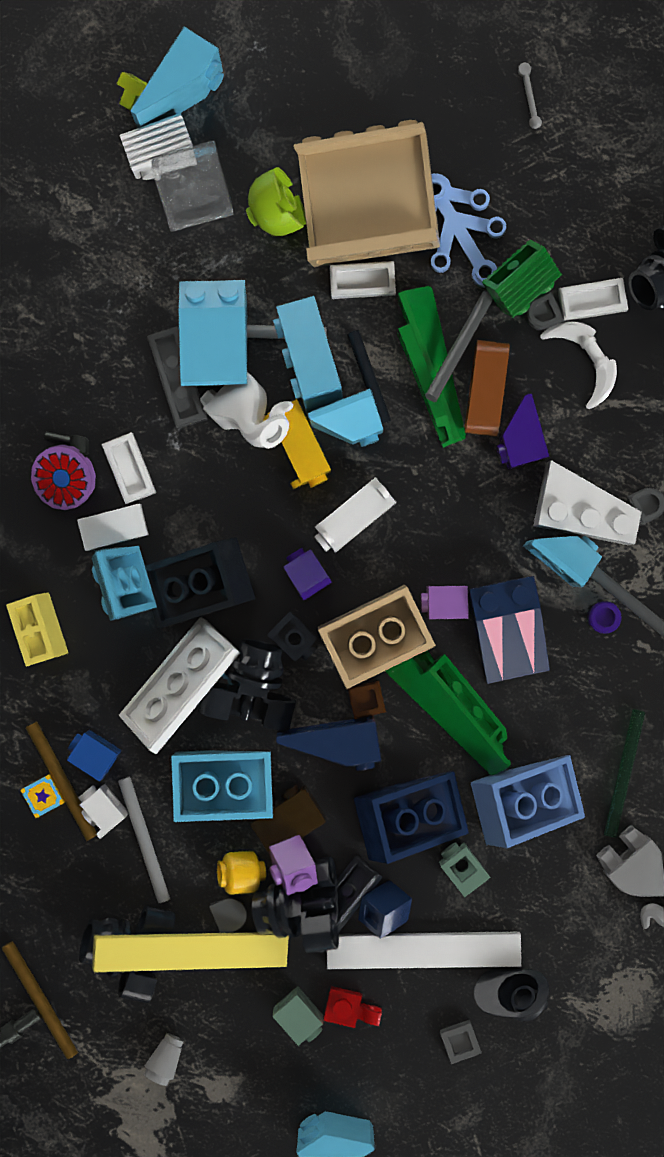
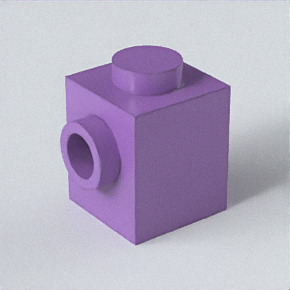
[269,835,318,896]

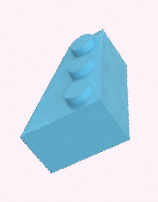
[273,296,343,417]

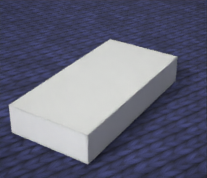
[330,261,396,299]
[558,278,628,322]
[102,432,157,504]
[77,503,149,551]

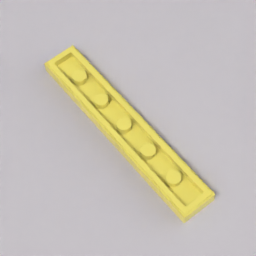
[92,932,289,972]

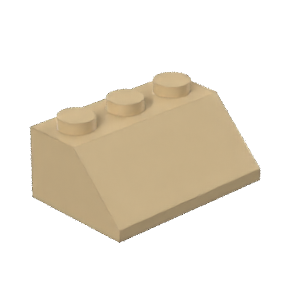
[318,585,436,689]

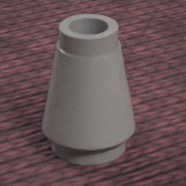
[144,1033,184,1086]

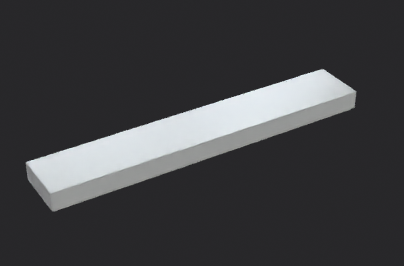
[327,932,521,969]

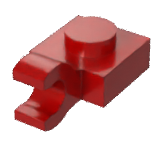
[323,986,382,1028]

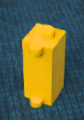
[264,399,331,489]

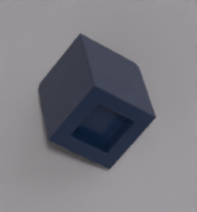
[358,881,412,939]

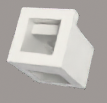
[78,784,129,839]

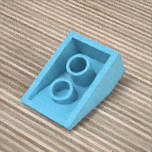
[131,27,224,128]
[179,280,247,386]
[92,546,157,621]
[171,750,273,822]

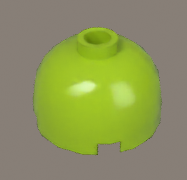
[246,167,306,236]

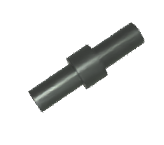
[0,1007,42,1048]

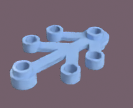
[431,173,506,288]

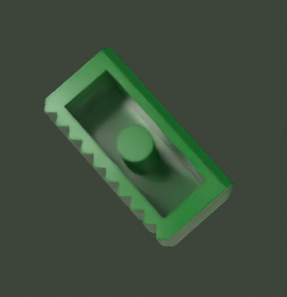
[482,240,562,318]

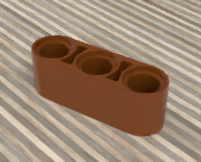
[464,340,510,437]

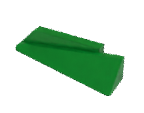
[397,286,466,448]
[385,650,511,775]

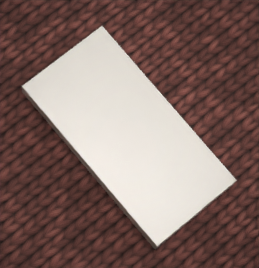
[119,617,240,754]

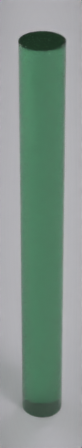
[604,709,646,838]

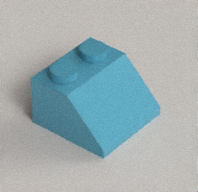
[297,1111,375,1157]

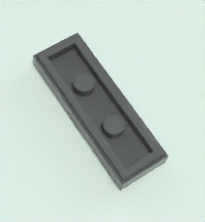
[147,326,208,429]

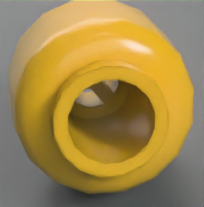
[217,851,266,894]

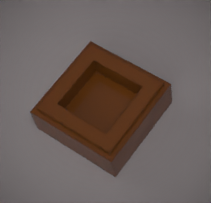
[348,680,386,719]

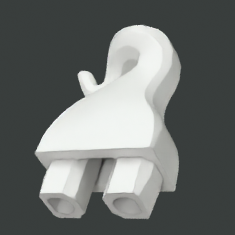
[200,372,293,448]

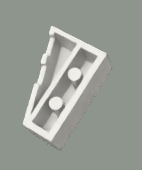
[533,460,641,545]

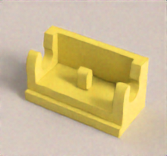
[6,592,68,667]

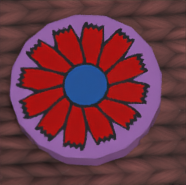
[31,444,96,510]

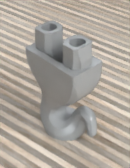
[596,825,664,929]

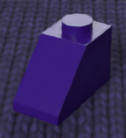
[496,394,549,469]
[284,548,332,600]

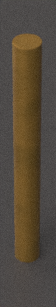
[26,722,97,841]
[2,941,78,1059]

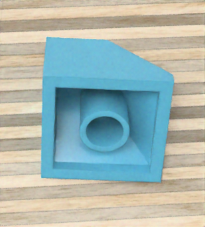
[308,389,383,447]
[523,536,602,587]

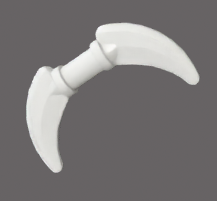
[540,322,617,409]

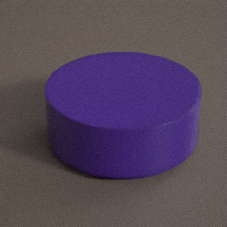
[587,601,621,634]

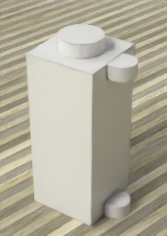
[314,477,396,553]

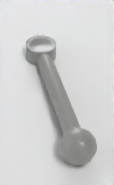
[518,63,542,129]

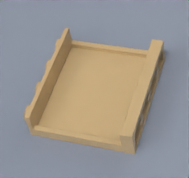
[294,120,440,267]

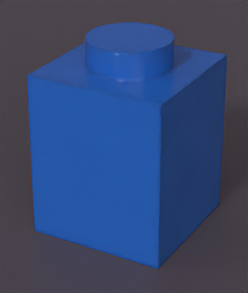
[67,730,122,782]

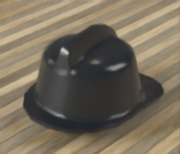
[474,967,549,1022]

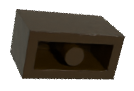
[250,785,326,856]

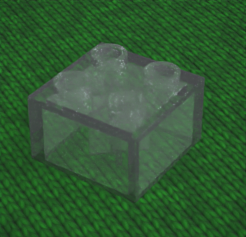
[151,140,234,232]

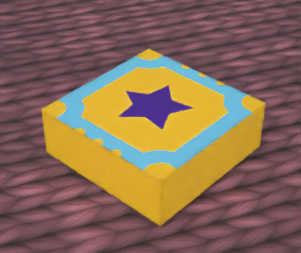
[21,774,65,818]

